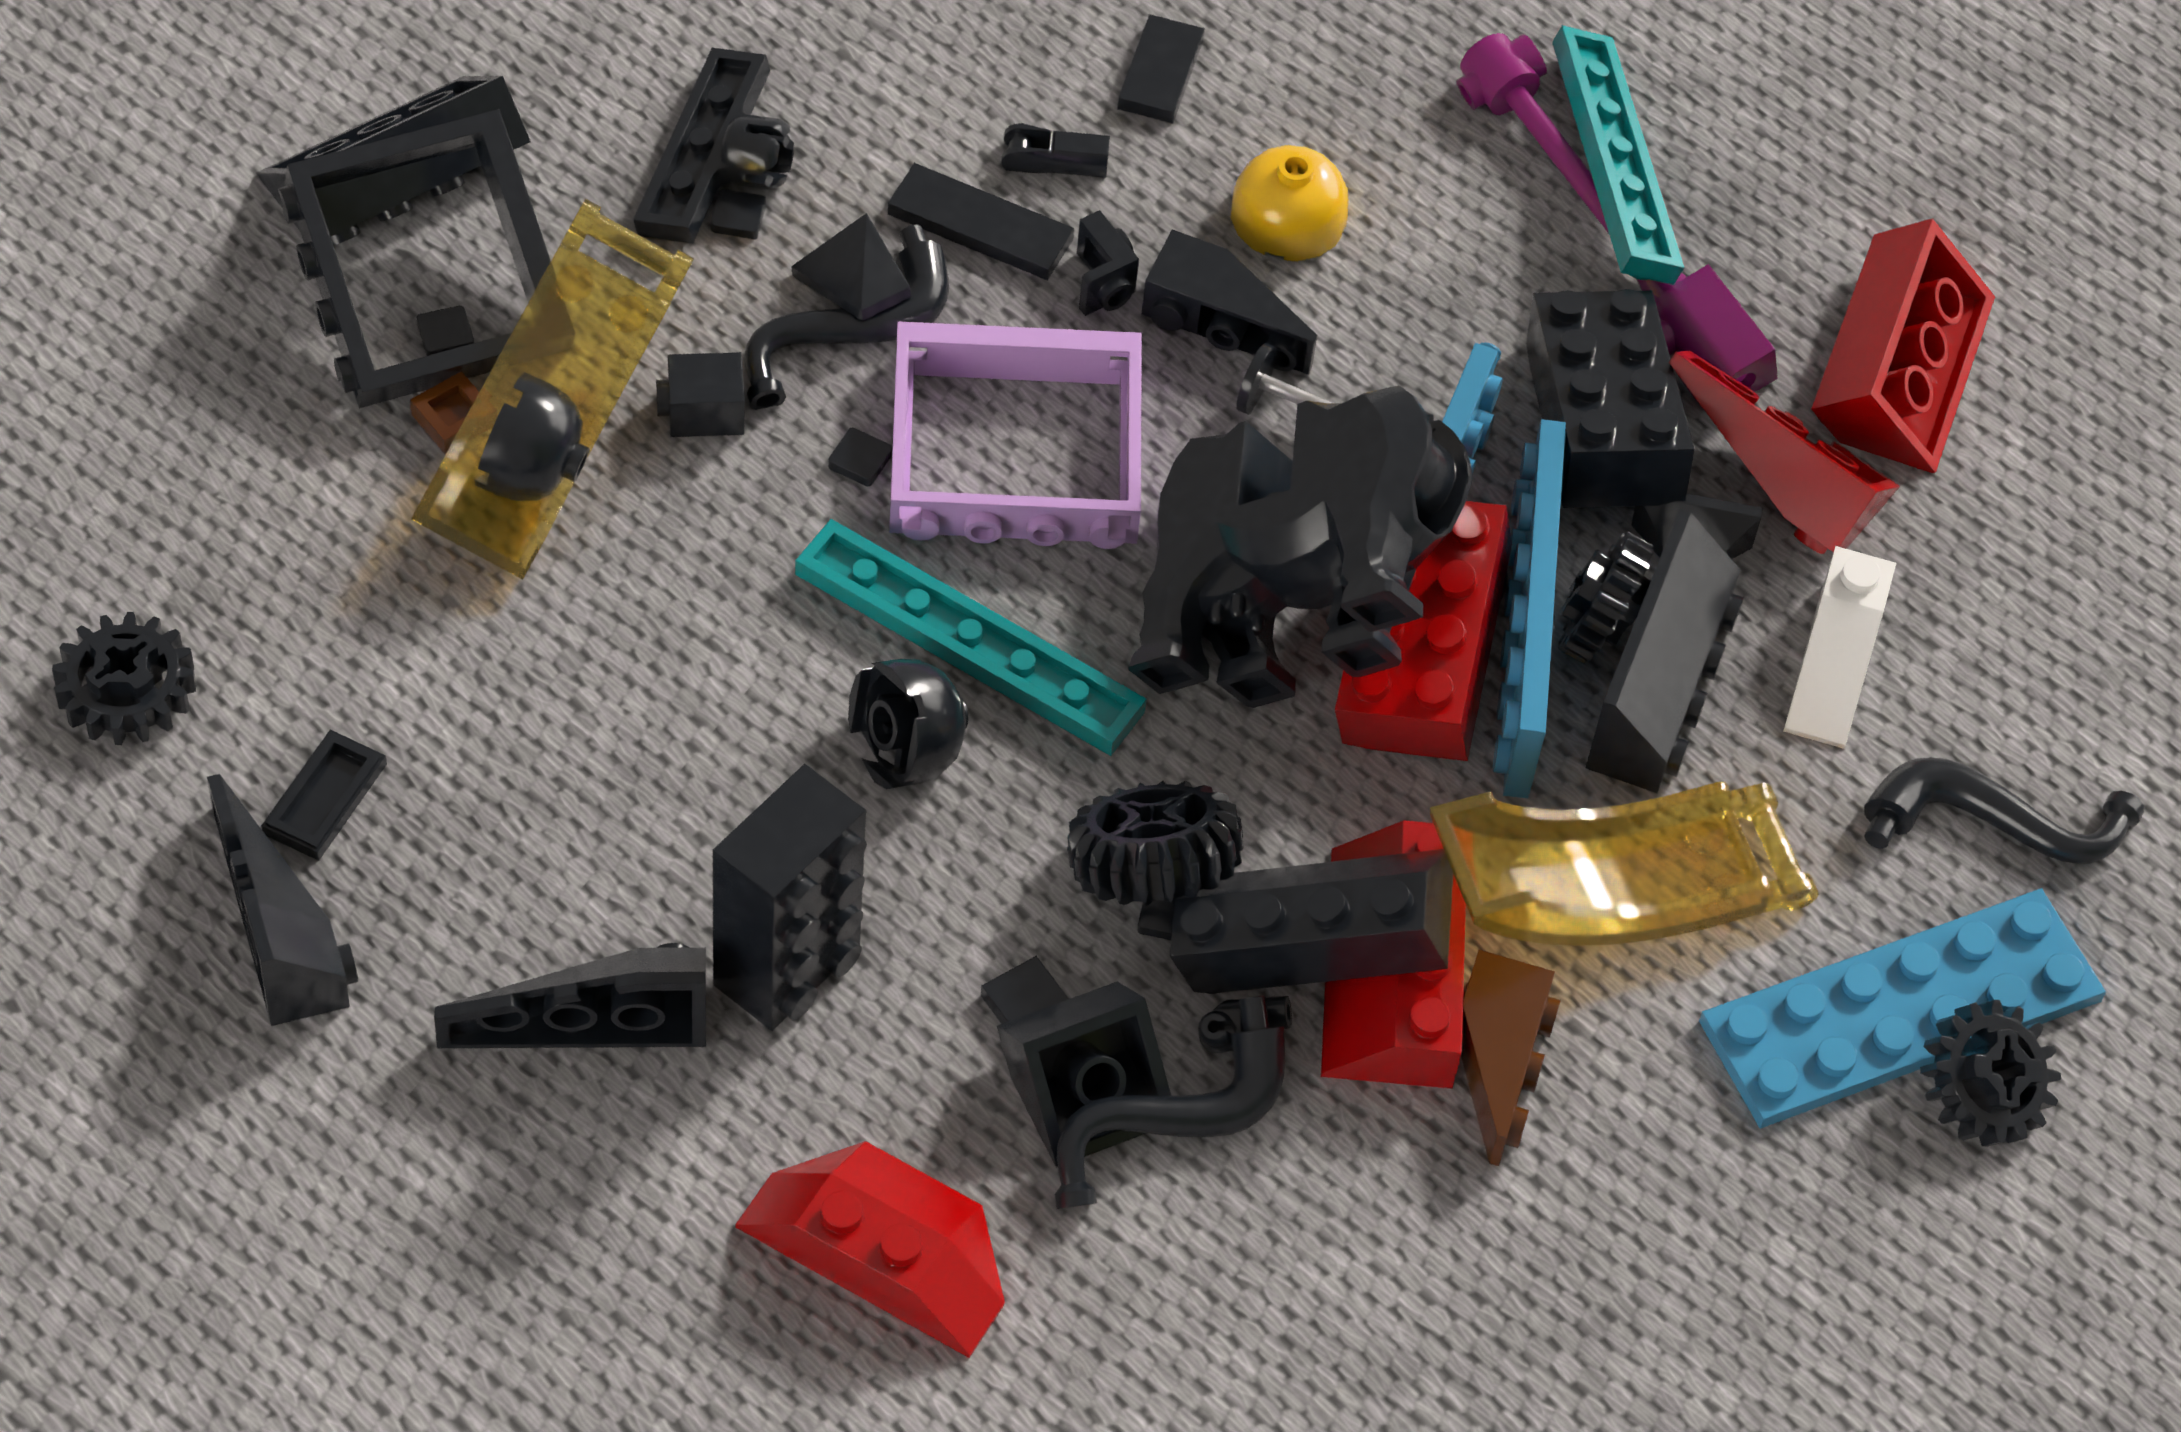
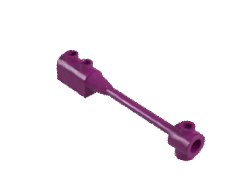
[1456,33,1778,401]

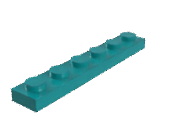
[1552,25,1685,285]
[795,519,1147,756]

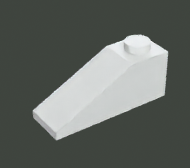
[1783,546,1896,749]

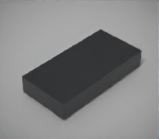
[1117,14,1205,124]
[261,729,387,861]

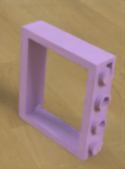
[889,322,1142,549]

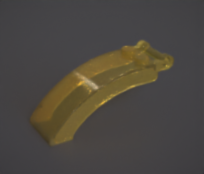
[411,198,694,580]
[1430,781,1819,946]

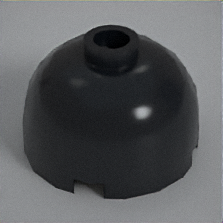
[475,372,590,502]
[848,659,968,789]

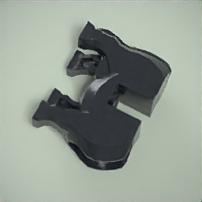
[1128,385,1473,708]

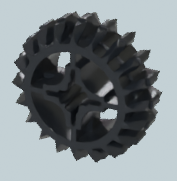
[1067,780,1244,906]

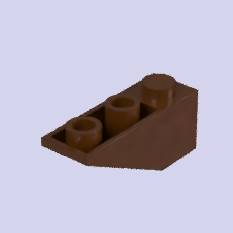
[1461,950,1561,1166]

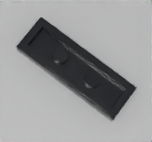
[887,162,1074,281]

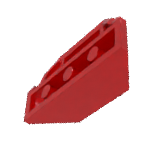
[735,1141,1005,1358]

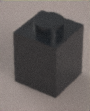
[656,352,745,437]

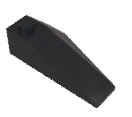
[207,774,358,1026]
[434,943,706,1049]

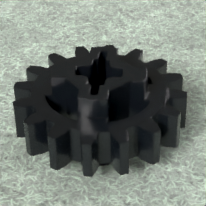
[1558,531,1654,664]
[52,612,197,745]
[1920,1000,2061,1147]

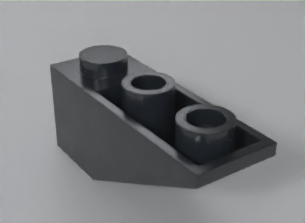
[1141,229,1317,375]

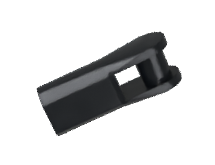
[1001,123,1110,178]

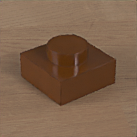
[410,371,497,455]

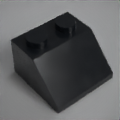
[997,981,1171,1167]

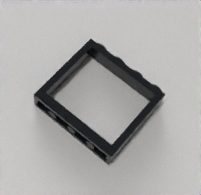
[278,109,576,408]

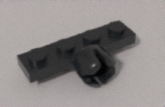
[633,48,794,244]

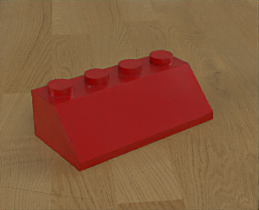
[1811,218,1995,473]
[1320,820,1468,1089]

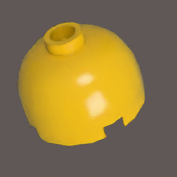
[1230,145,1349,261]

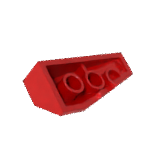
[1669,351,1900,554]

